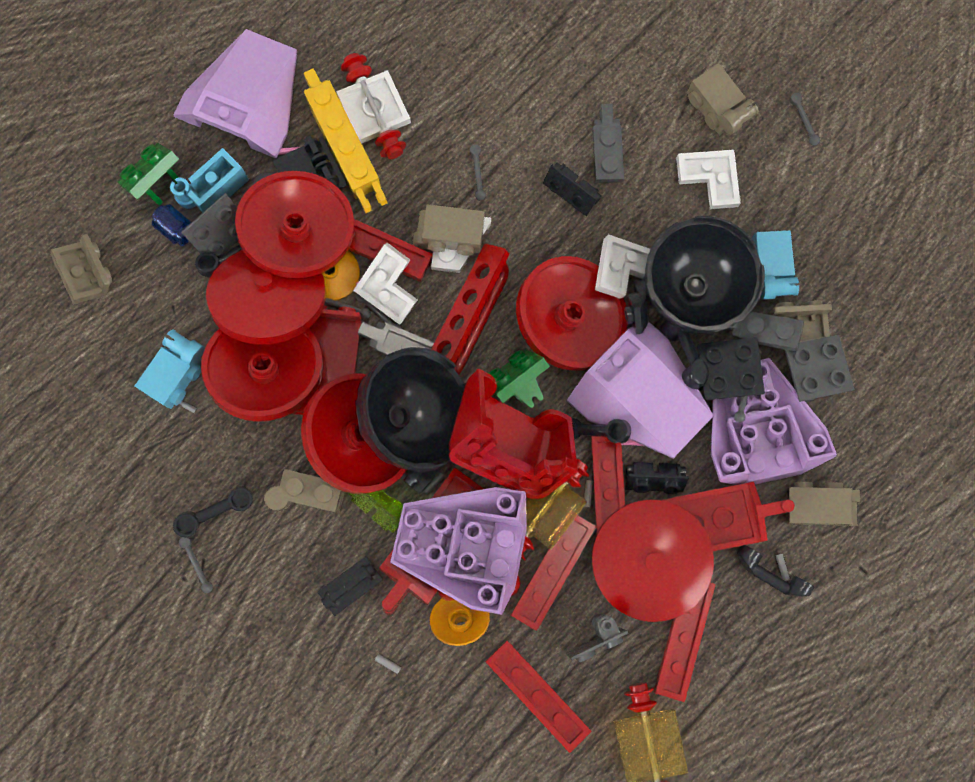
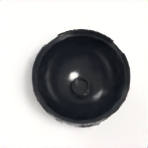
[643,216,765,334]
[355,347,466,472]

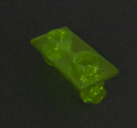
[348,489,403,533]

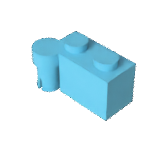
[170,148,249,212]
[751,230,799,300]
[135,329,205,409]

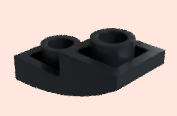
[624,279,649,334]

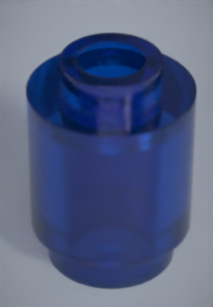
[152,204,192,246]

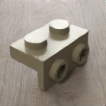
[50,234,112,305]
[767,300,832,342]

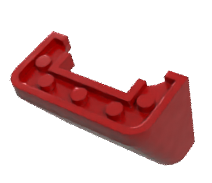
[449,369,578,499]

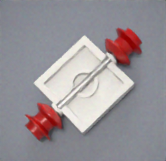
[336,53,411,159]

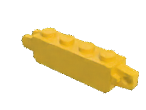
[304,68,387,213]

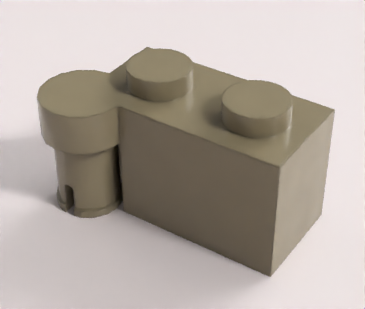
[687,63,759,136]
[412,204,485,256]
[264,469,345,514]
[787,482,860,526]

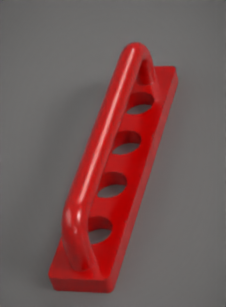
[431,244,510,375]

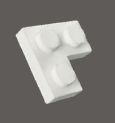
[676,150,741,209]
[595,234,651,299]
[353,243,418,325]

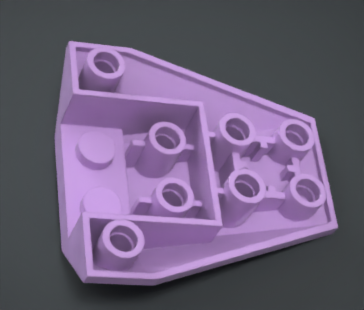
[174,29,297,158]
[567,321,714,459]
[711,358,837,485]
[390,487,527,615]

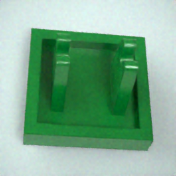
[117,143,179,206]
[488,349,550,408]

